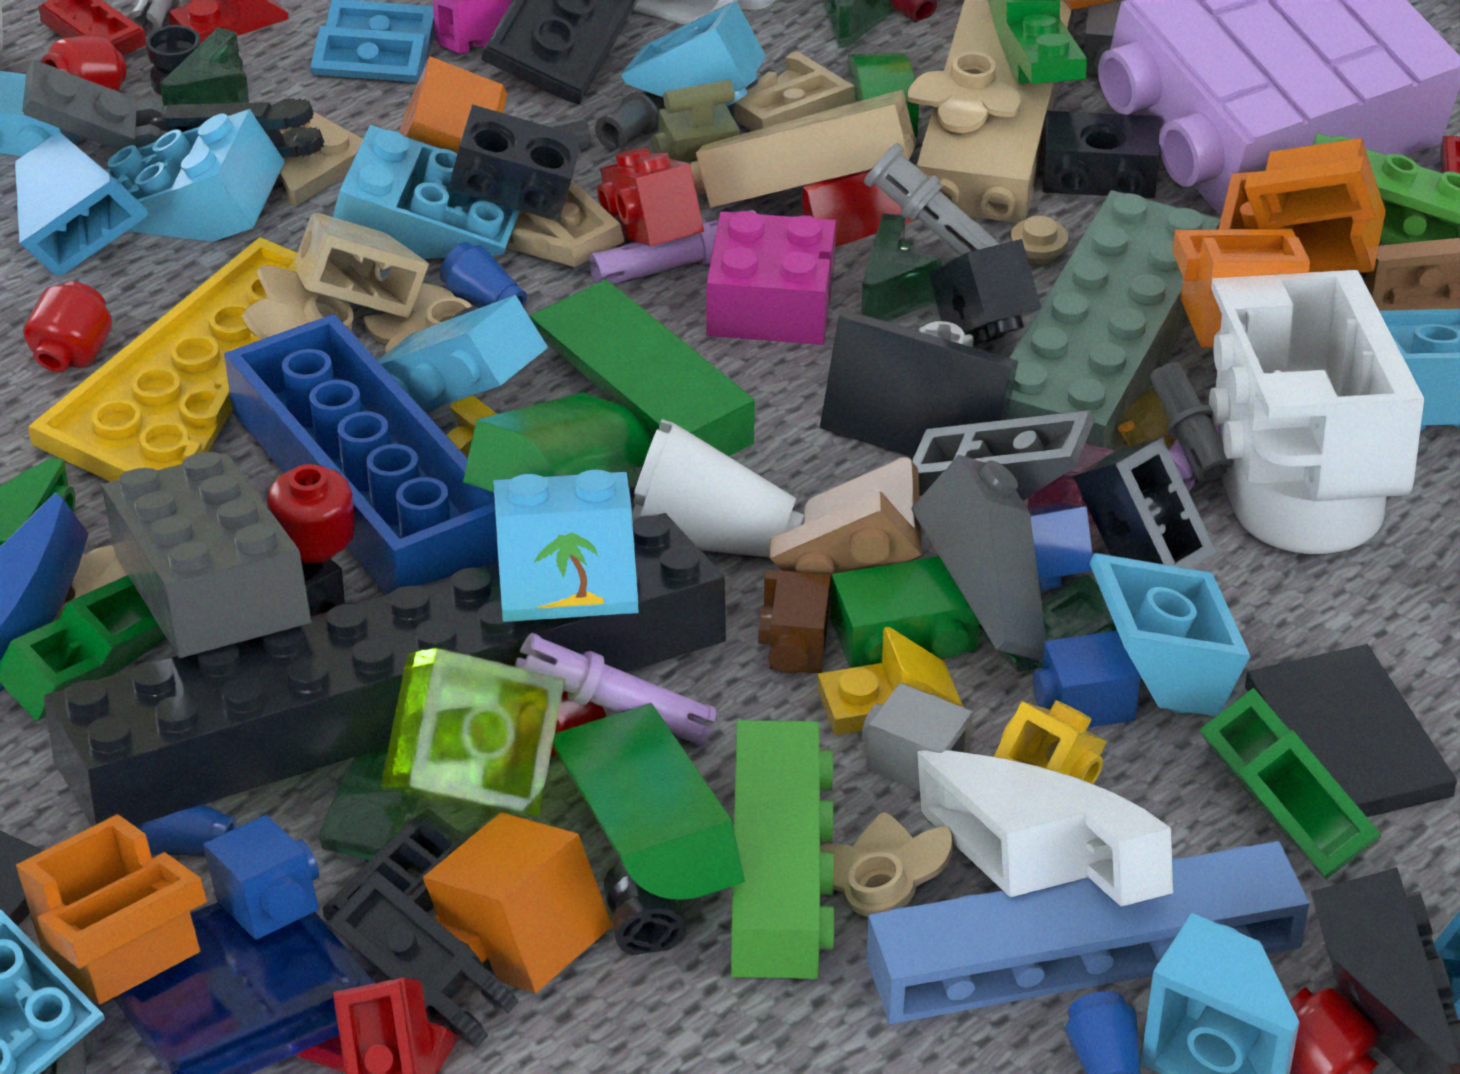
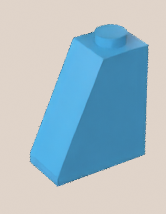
[15,131,148,276]

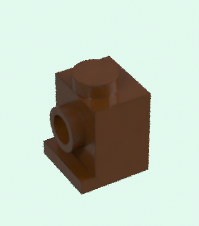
[758,570,831,673]

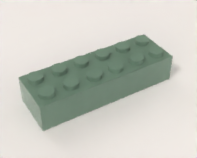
[1007,190,1221,473]

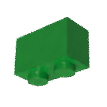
[830,556,979,668]

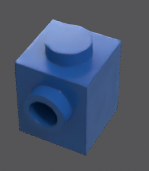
[1028,503,1093,591]
[1033,631,1141,728]
[203,815,319,940]

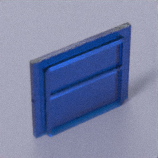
[113,902,375,1074]

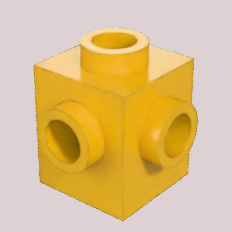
[993,700,1107,784]

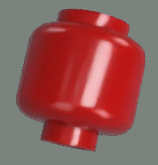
[41,34,127,92]
[23,281,112,373]
[267,464,355,563]
[1289,987,1379,1074]

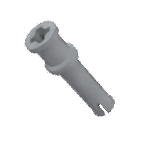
[863,143,1000,255]

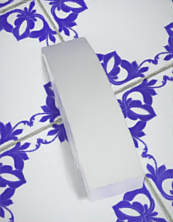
[917,750,1173,907]

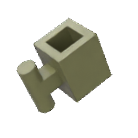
[651,80,740,166]

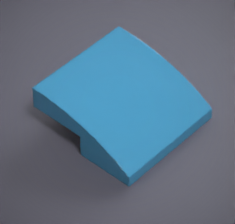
[310,0,435,82]

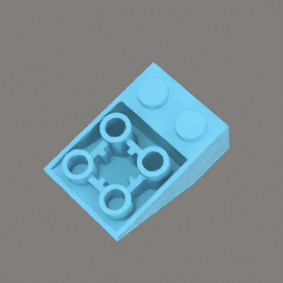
[106,109,285,242]
[333,125,520,259]
[0,909,105,1074]

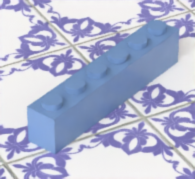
[866,841,1309,1024]

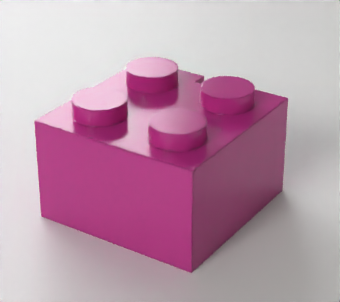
[706,211,836,345]

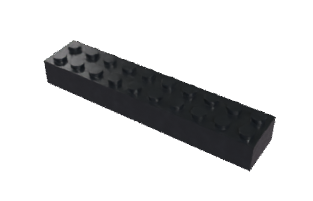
[43,513,726,826]

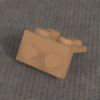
[1365,238,1460,311]
[770,457,922,594]

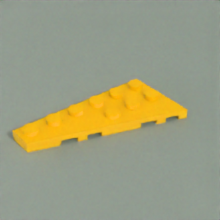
[28,237,297,482]

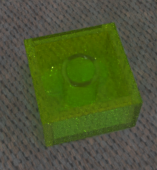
[380,648,565,817]

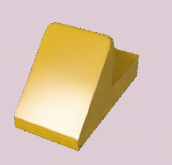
[817,627,963,736]

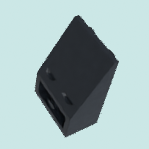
[1310,867,1460,1074]

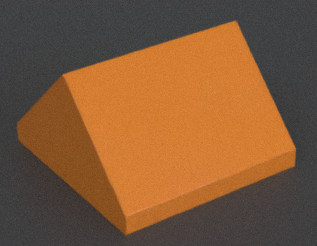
[399,56,507,153]

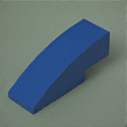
[0,493,89,692]

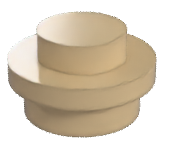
[1011,216,1068,265]

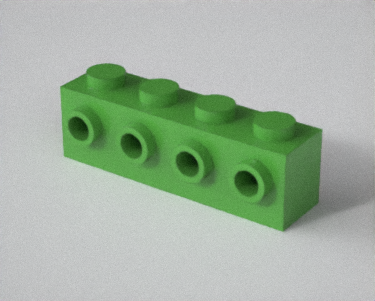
[1311,133,1460,245]
[731,720,834,979]

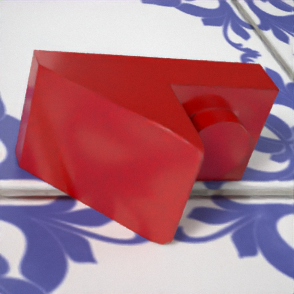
[168,0,289,48]

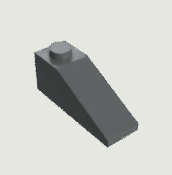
[912,410,1095,501]
[910,455,1046,660]

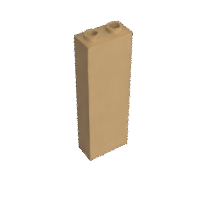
[916,0,1074,223]

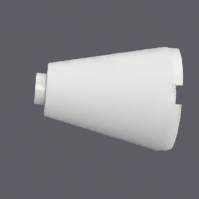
[632,419,804,558]

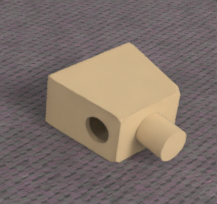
[294,213,429,318]

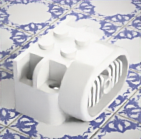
[1209,270,1424,554]

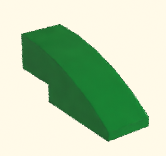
[848,53,919,138]
[0,575,166,722]
[1199,688,1382,880]

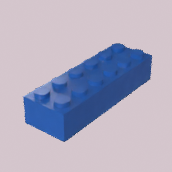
[224,314,498,595]

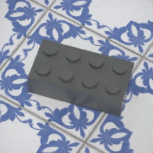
[101,452,311,658]

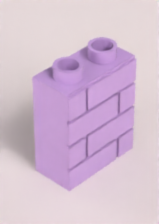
[1098,0,1460,216]

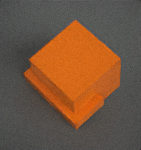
[1245,138,1386,273]
[1172,229,1310,347]
[423,812,613,994]
[16,814,207,1005]

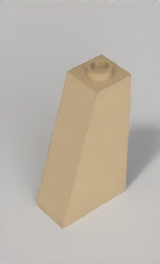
[691,90,917,208]

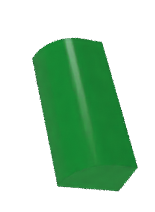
[529,279,755,456]
[463,393,653,492]
[548,703,745,900]

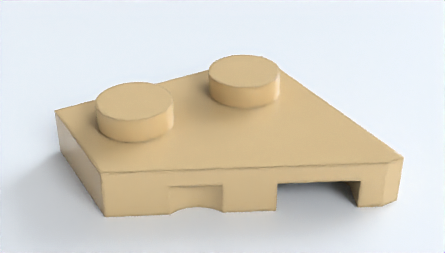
[733,51,856,131]
[277,112,363,207]
[506,180,625,267]

